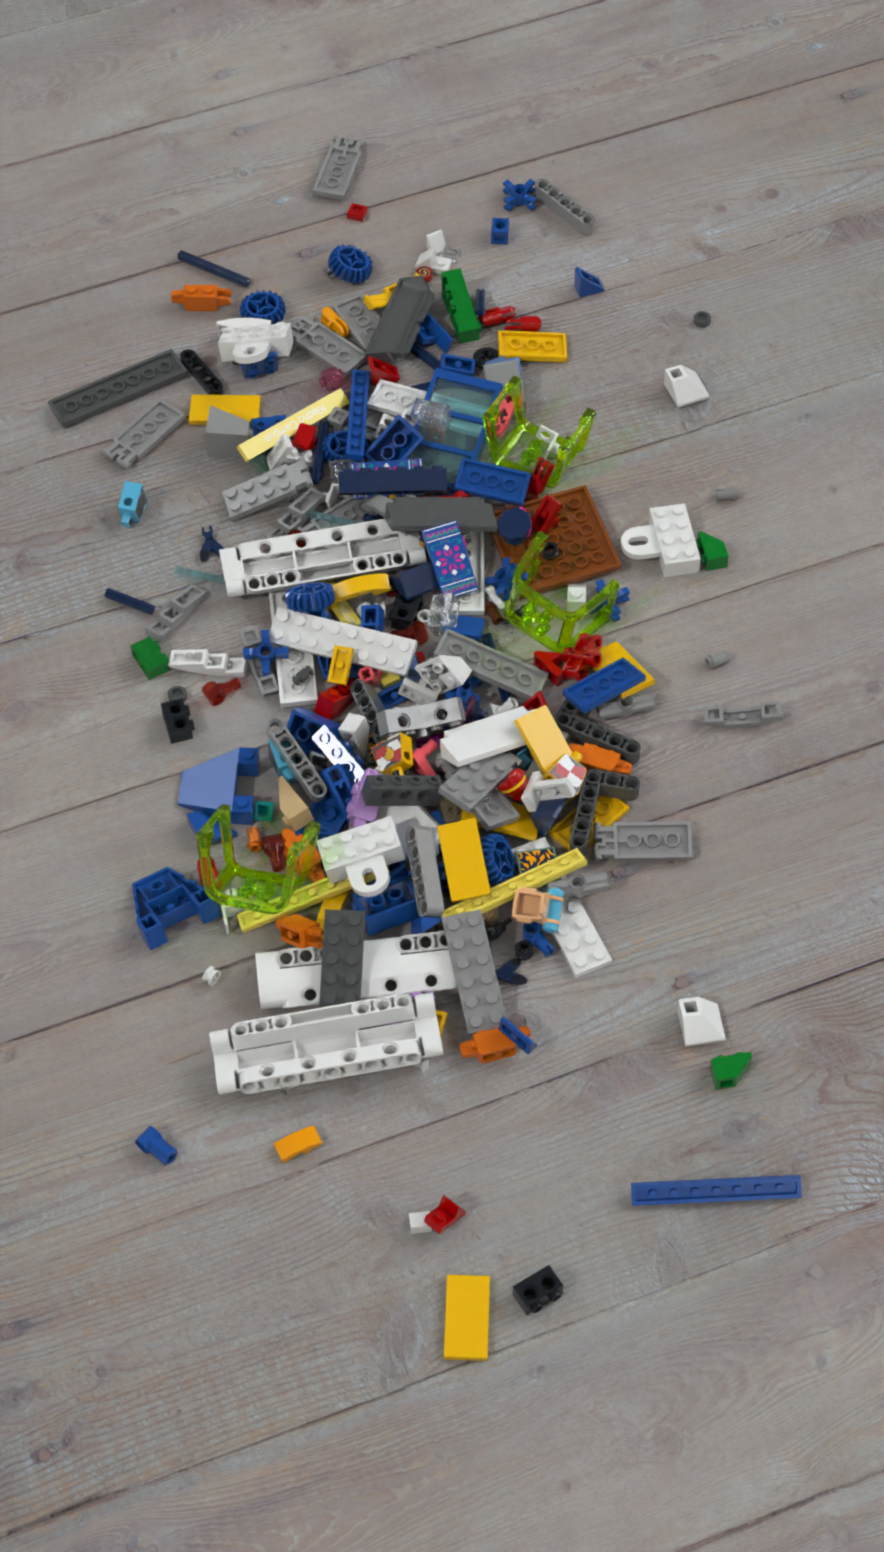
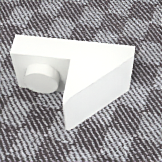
[415,247,452,274]

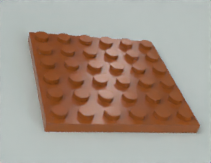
[490,485,622,599]

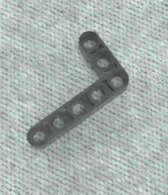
[555,699,641,765]
[569,769,640,856]

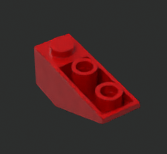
[314,678,357,720]

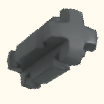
[292,666,314,686]

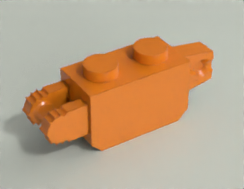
[171,285,232,311]
[568,743,633,775]
[281,828,326,883]
[275,913,324,948]
[459,1026,530,1064]

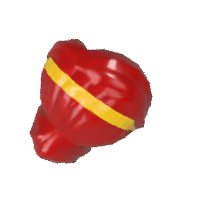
[497,768,527,801]

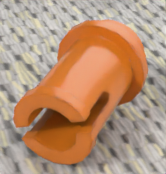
[246,827,263,852]

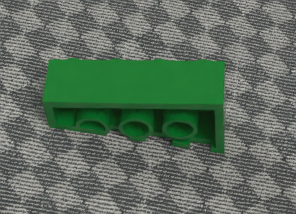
[441,268,482,344]

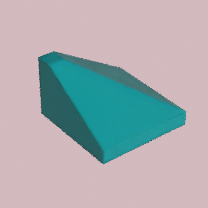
[253,801,275,822]

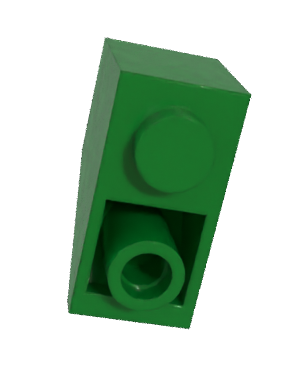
[695,531,729,571]
[709,1052,752,1090]

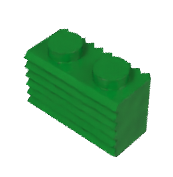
[130,636,169,680]

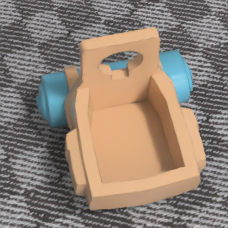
[512,887,564,933]

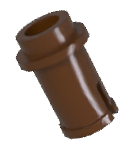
[484,601,504,625]

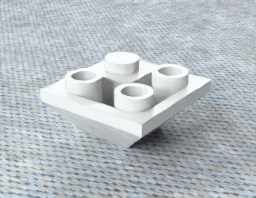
[664,365,710,408]
[415,655,472,695]
[677,997,726,1047]

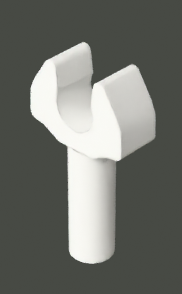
[484,586,505,609]

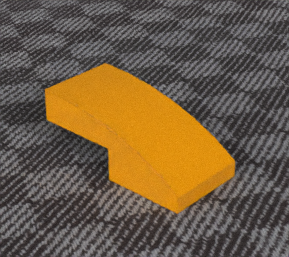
[273,1125,323,1163]

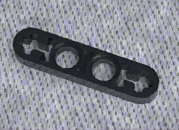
[180,349,224,395]

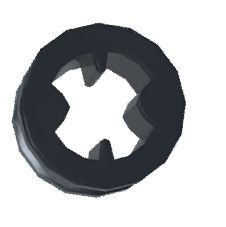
[542,542,558,560]
[515,940,533,961]

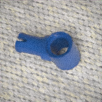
[523,922,555,958]

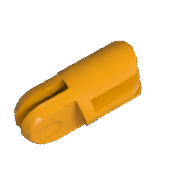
[320,307,349,338]

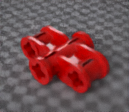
[562,633,603,682]

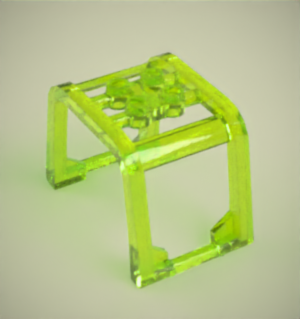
[482,376,597,488]
[505,531,620,653]
[196,804,321,914]

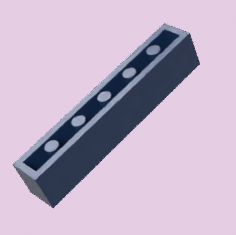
[338,466,447,495]

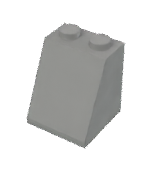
[483,359,526,415]
[205,406,253,458]

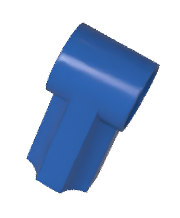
[135,1126,178,1166]

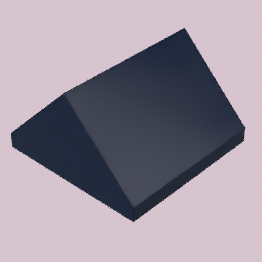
[389,562,439,601]
[530,798,568,837]

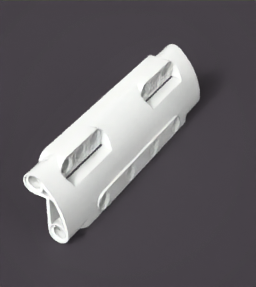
[219,519,427,598]
[255,931,457,1010]
[209,992,444,1095]

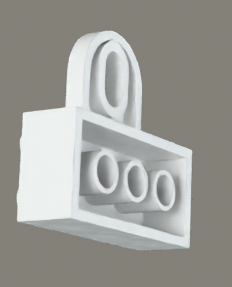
[218,322,294,364]
[621,503,701,578]
[316,816,405,897]

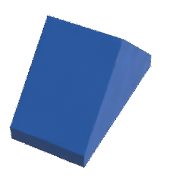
[574,267,604,297]

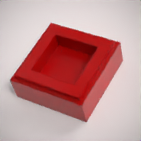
[347,203,368,222]

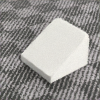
[426,230,446,253]
[409,1211,432,1234]

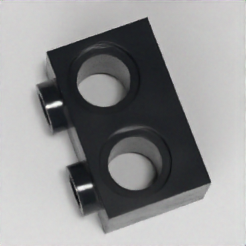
[389,593,423,633]
[161,698,195,744]
[512,1265,563,1315]

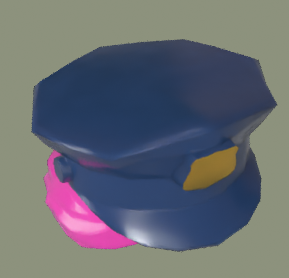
[497,506,532,545]

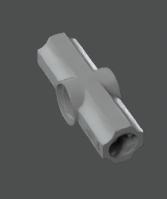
[596,692,655,720]
[547,872,609,899]

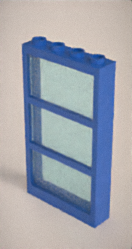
[407,368,504,496]

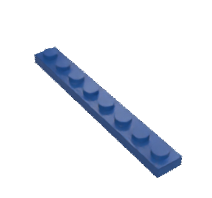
[345,369,370,461]
[631,1175,802,1206]

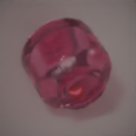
[318,366,345,391]

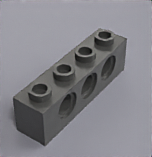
[361,775,443,806]

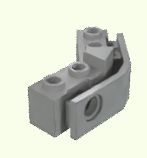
[376,697,466,739]

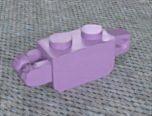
[346,768,379,830]

